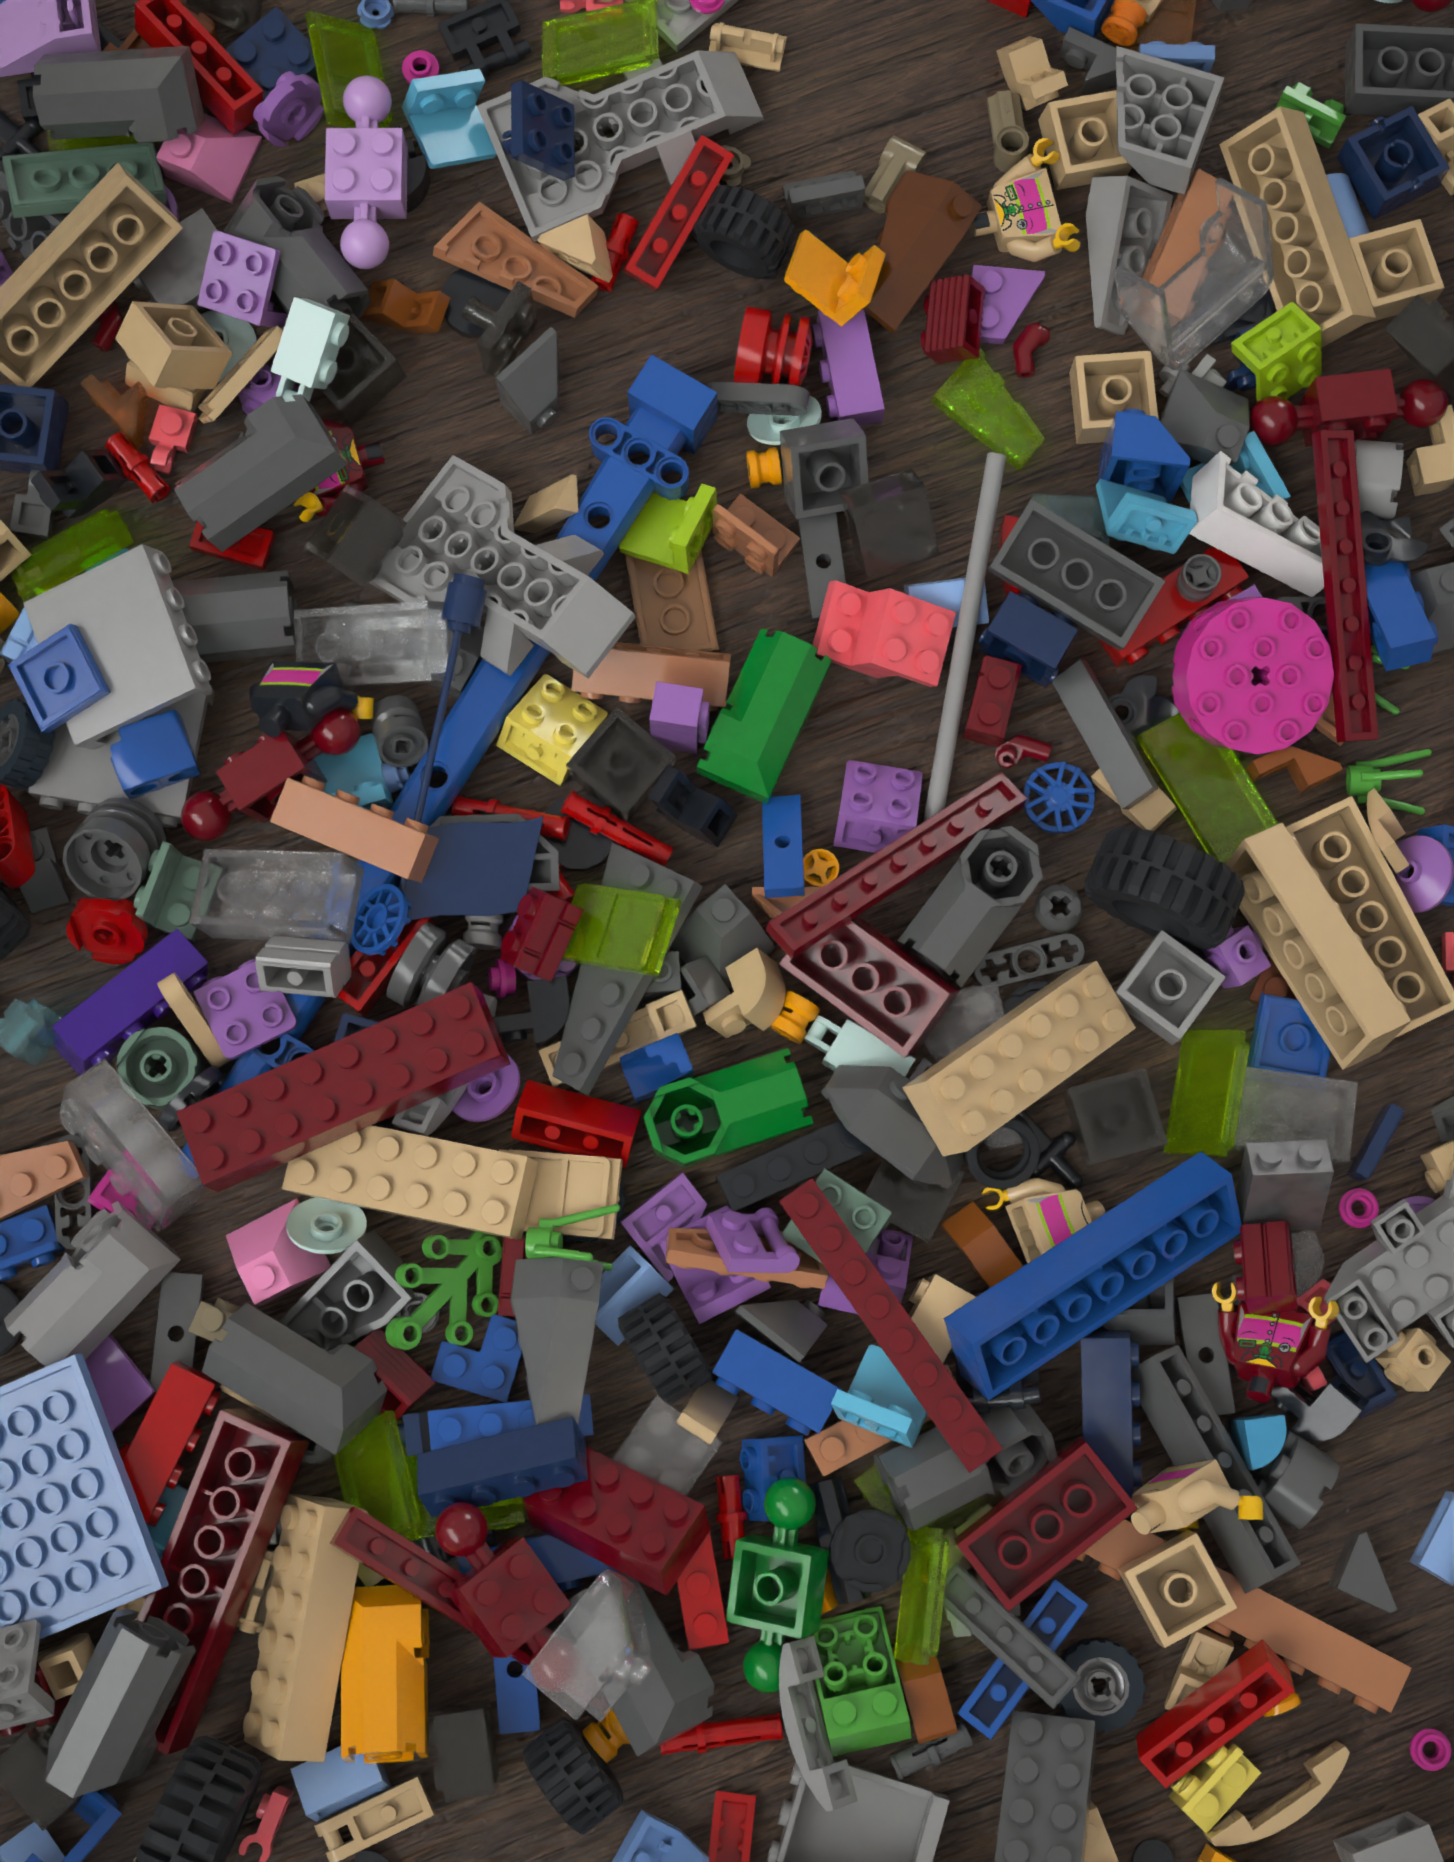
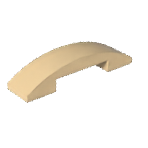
[538,990,697,1087]
[1203,1741,1350,1846]

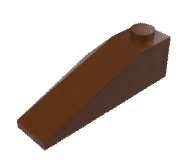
[863,171,982,333]

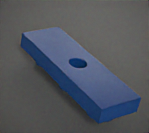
[762,795,805,898]
[493,1656,541,1734]

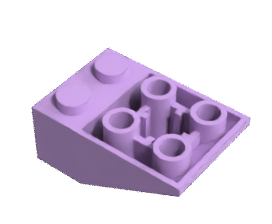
[0,0,101,77]

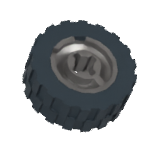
[0,699,55,790]
[1058,1637,1146,1733]

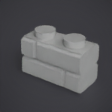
[255,936,352,998]

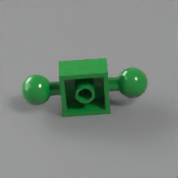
[726,1477,830,1693]

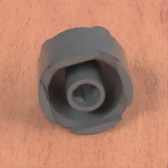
[1254,1430,1340,1530]

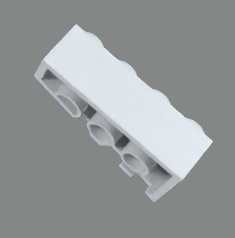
[1189,451,1324,597]

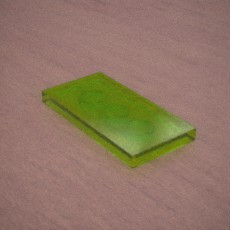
[1137,713,1278,864]

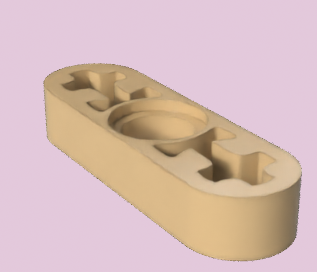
[157,972,233,1068]

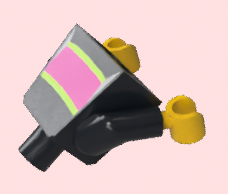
[249,661,374,737]

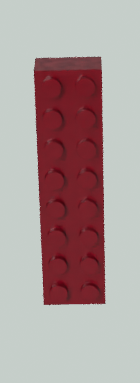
[176,982,511,1192]
[137,1408,310,1755]

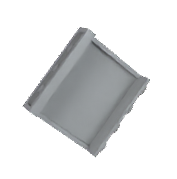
[23,544,213,750]
[28,685,215,829]
[766,1759,950,1862]

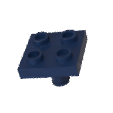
[502,80,575,181]

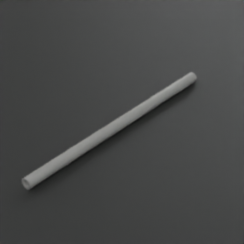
[923,452,1006,822]

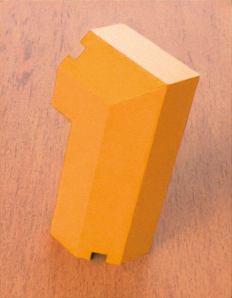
[341,1585,430,1764]

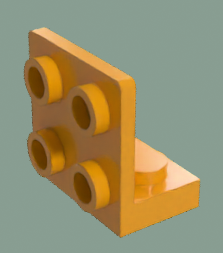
[784,230,886,327]

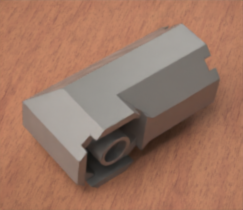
[4,1201,180,1367]

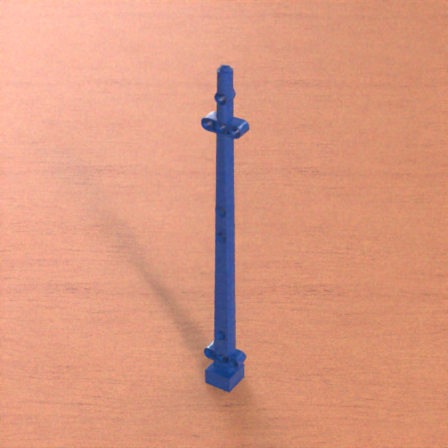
[176,354,718,1183]

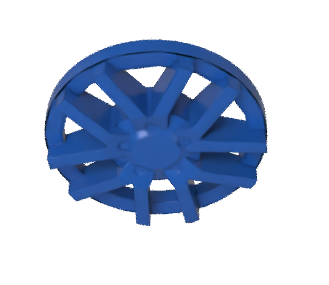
[1022,761,1095,834]
[350,884,412,956]

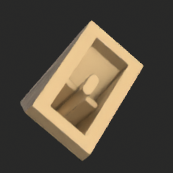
[537,214,613,283]

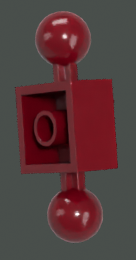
[1249,369,1448,447]
[181,708,361,841]
[435,1502,584,1693]

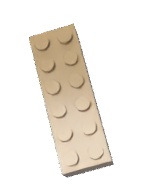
[1219,106,1376,348]
[0,163,183,387]
[1286,796,1454,1038]
[1226,823,1411,1070]
[902,961,1136,1156]
[282,1125,539,1241]
[243,1494,368,1762]

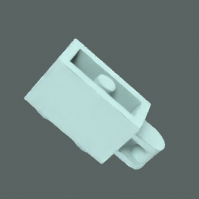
[271,297,350,402]
[804,1015,915,1077]

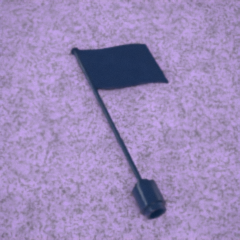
[396,573,543,920]

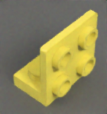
[496,674,608,786]
[1168,1740,1261,1834]

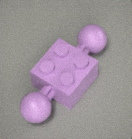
[325,75,408,269]

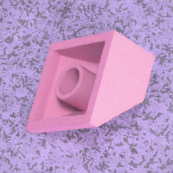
[156,113,263,204]
[226,1198,331,1306]

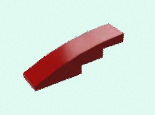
[708,1791,756,1862]

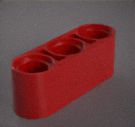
[0,784,35,888]

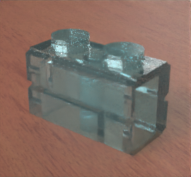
[0,998,61,1066]

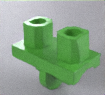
[1275,82,1346,149]

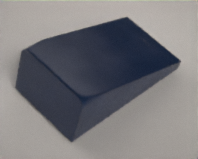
[1326,1331,1397,1419]

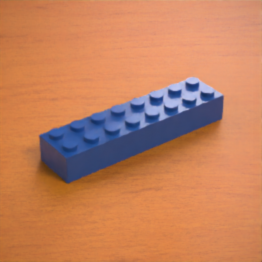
[944,1151,1242,1401]

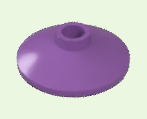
[1386,836,1454,913]
[452,1054,520,1122]

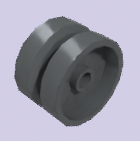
[386,922,478,1007]

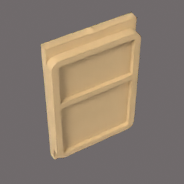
[198,325,284,424]
[499,1149,623,1240]

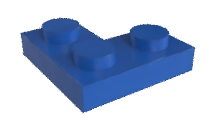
[431,1315,522,1403]

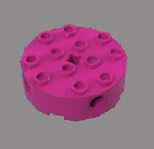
[1172,597,1334,754]

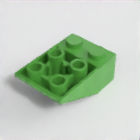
[805,1606,912,1757]

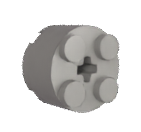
[1354,439,1404,520]

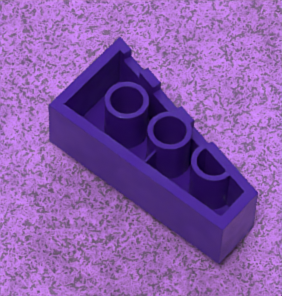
[52,929,208,1082]

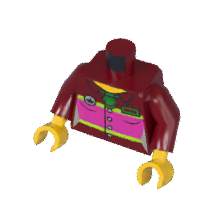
[293,418,385,522]
[1212,1282,1339,1403]

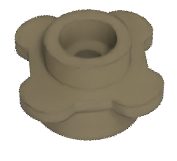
[721,145,751,187]

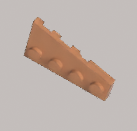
[433,202,599,318]
[0,1141,89,1221]
[666,1228,828,1289]

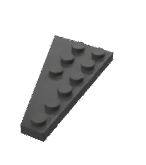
[552,842,703,1096]

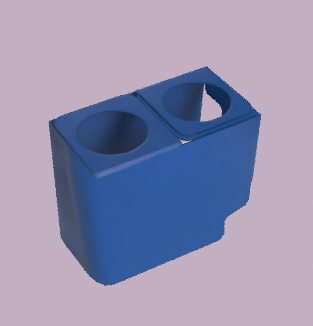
[110,710,201,799]
[619,1033,694,1103]

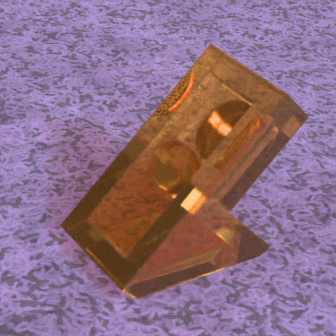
[80,374,147,449]

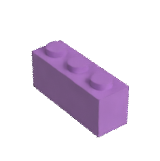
[811,309,885,426]
[649,681,710,754]

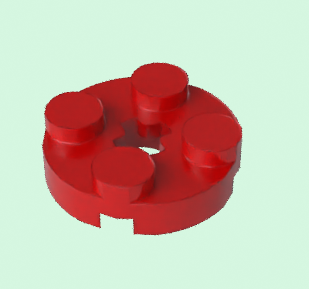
[66,898,148,964]

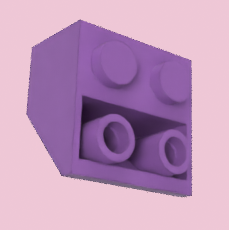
[818,1229,913,1314]

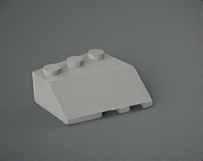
[1116,46,1224,195]

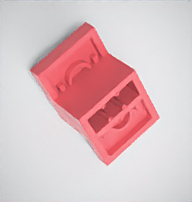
[813,580,956,687]

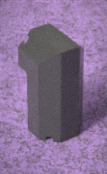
[33,46,205,142]
[223,176,372,328]
[174,394,348,552]
[172,570,300,665]
[896,826,1043,990]
[202,1303,387,1455]
[873,1387,1057,1531]
[562,1571,714,1757]
[45,1609,196,1798]

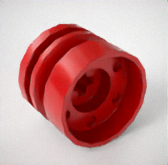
[733,306,813,387]

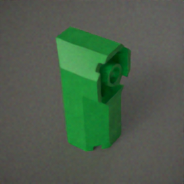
[697,629,832,805]
[644,1048,813,1168]

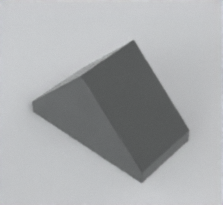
[1328,1530,1397,1613]

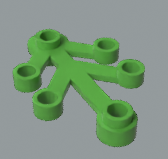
[385,1231,503,1350]

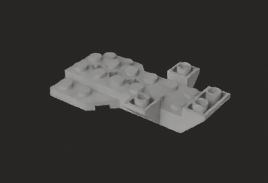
[477,49,764,243]
[360,455,636,679]
[1323,1154,1454,1363]

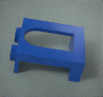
[25,1790,122,1862]

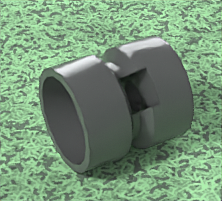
[370,695,428,768]

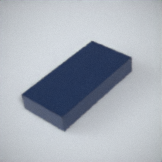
[1346,1103,1404,1181]

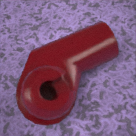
[91,300,123,353]
[1012,323,1050,378]
[995,734,1052,768]

